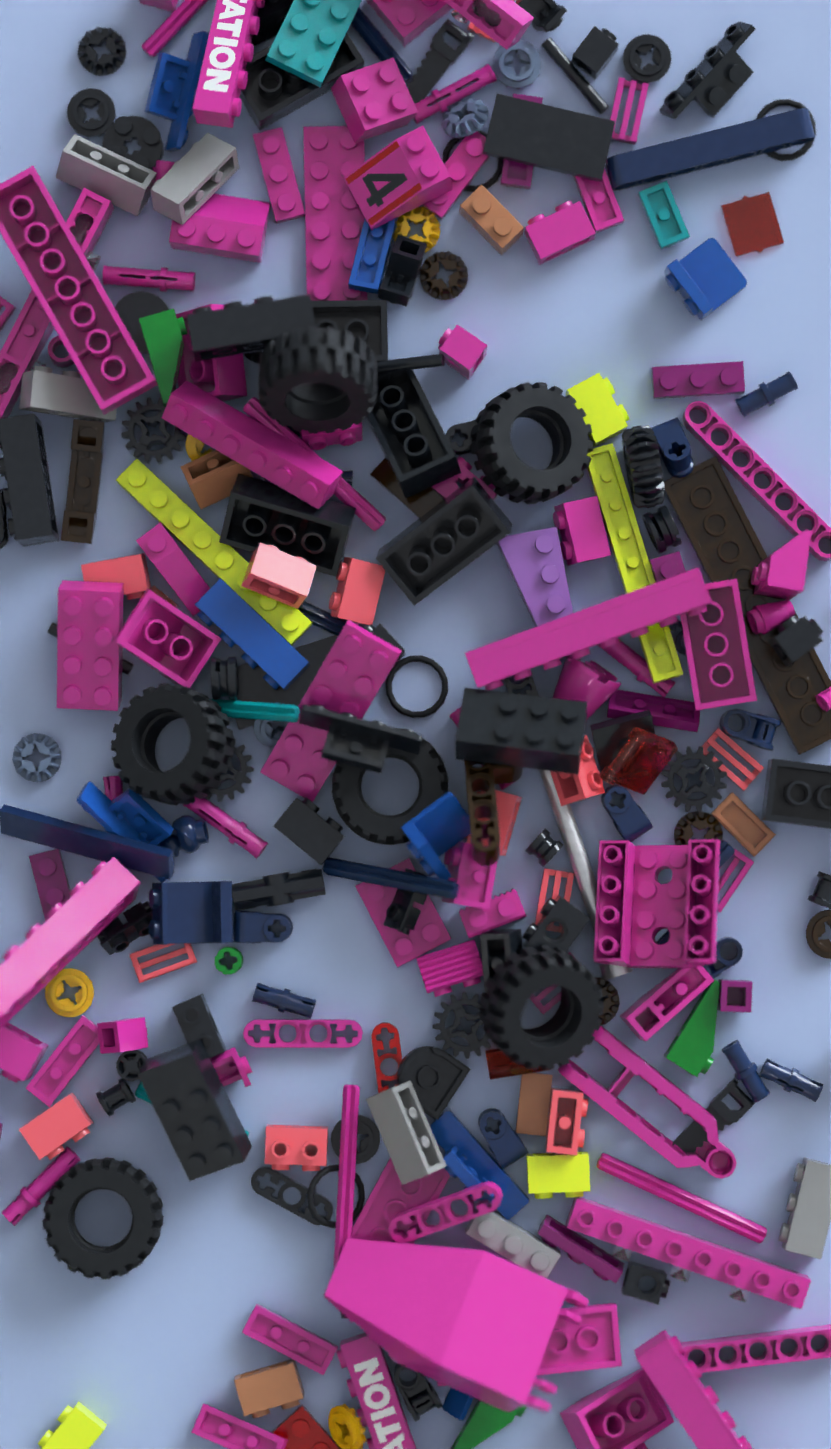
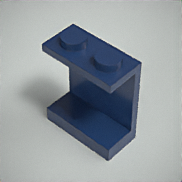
[148,881,233,945]

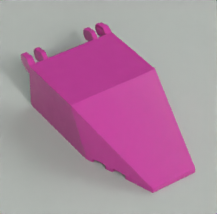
[323,1238,589,1412]

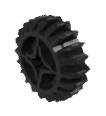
[622,425,665,508]

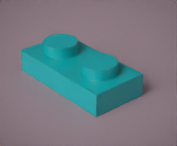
[638,181,690,250]

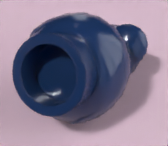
[160,815,209,857]

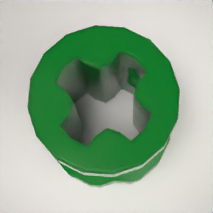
[214,947,243,975]

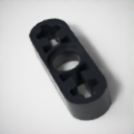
[251,1167,333,1225]

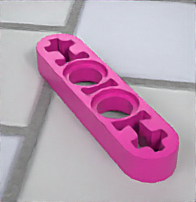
[243,1019,363,1048]
[388,1182,503,1243]

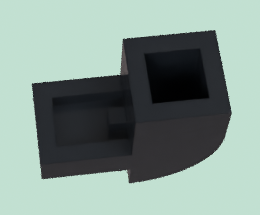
[377,235,427,307]

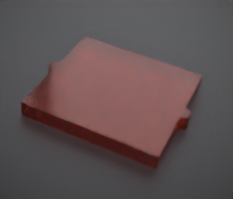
[721,192,784,257]

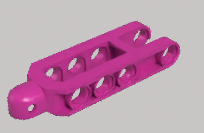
[557,1025,736,1178]

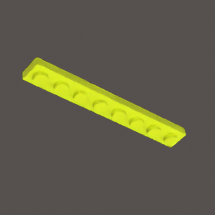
[587,443,684,684]
[116,459,313,646]

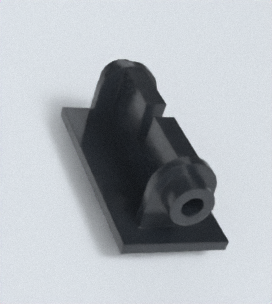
[383,868,428,935]
[97,901,153,955]

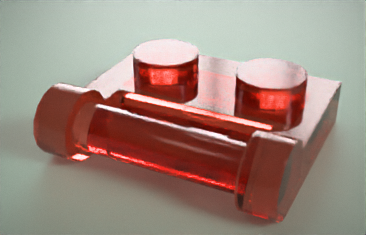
[599,727,678,795]

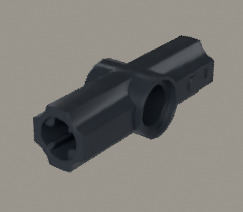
[232,869,326,910]

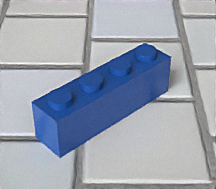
[195,578,310,691]

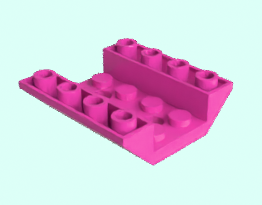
[593,839,720,968]

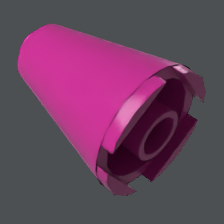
[552,655,622,719]

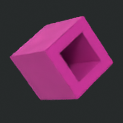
[97,1017,149,1054]

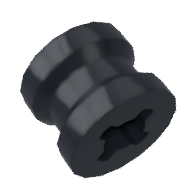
[525,829,563,867]
[116,1050,147,1081]

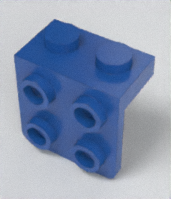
[664,238,747,320]
[401,792,470,880]

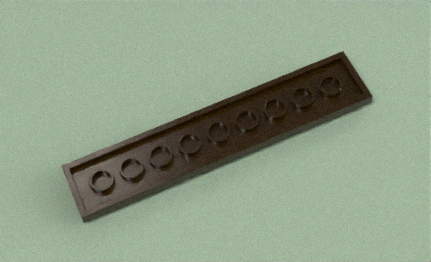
[664,456,831,755]

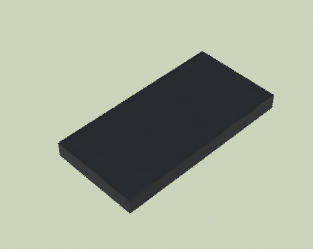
[483,94,615,182]
[229,635,338,730]

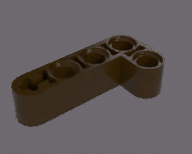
[464,760,523,866]

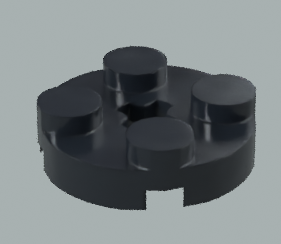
[102,116,164,170]

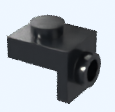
[515,0,567,32]

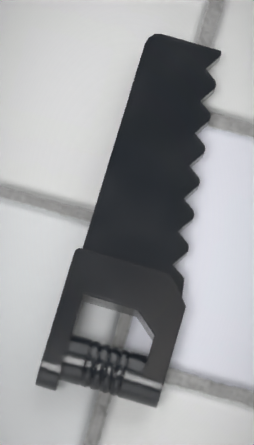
[407,19,475,104]
[672,1078,754,1153]

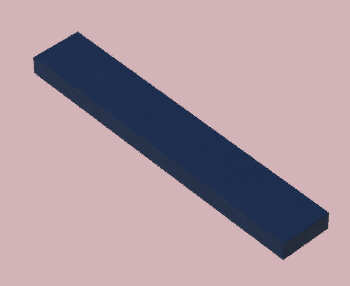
[0,804,174,880]

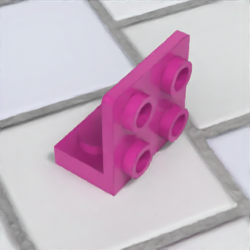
[442,842,498,910]

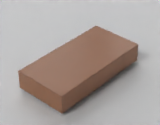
[710,792,775,857]
[515,1071,553,1136]

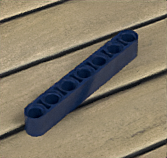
[606,108,815,190]

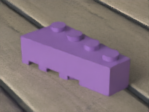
[497,527,573,627]

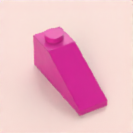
[136,522,210,617]
[620,966,715,1041]

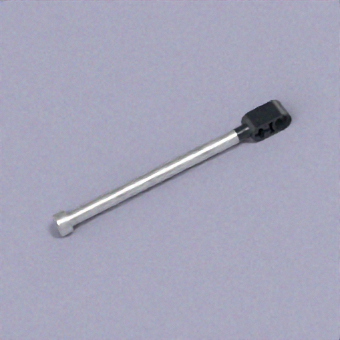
[503,675,633,980]

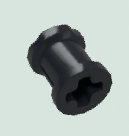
[808,871,831,909]
[96,1078,136,1117]

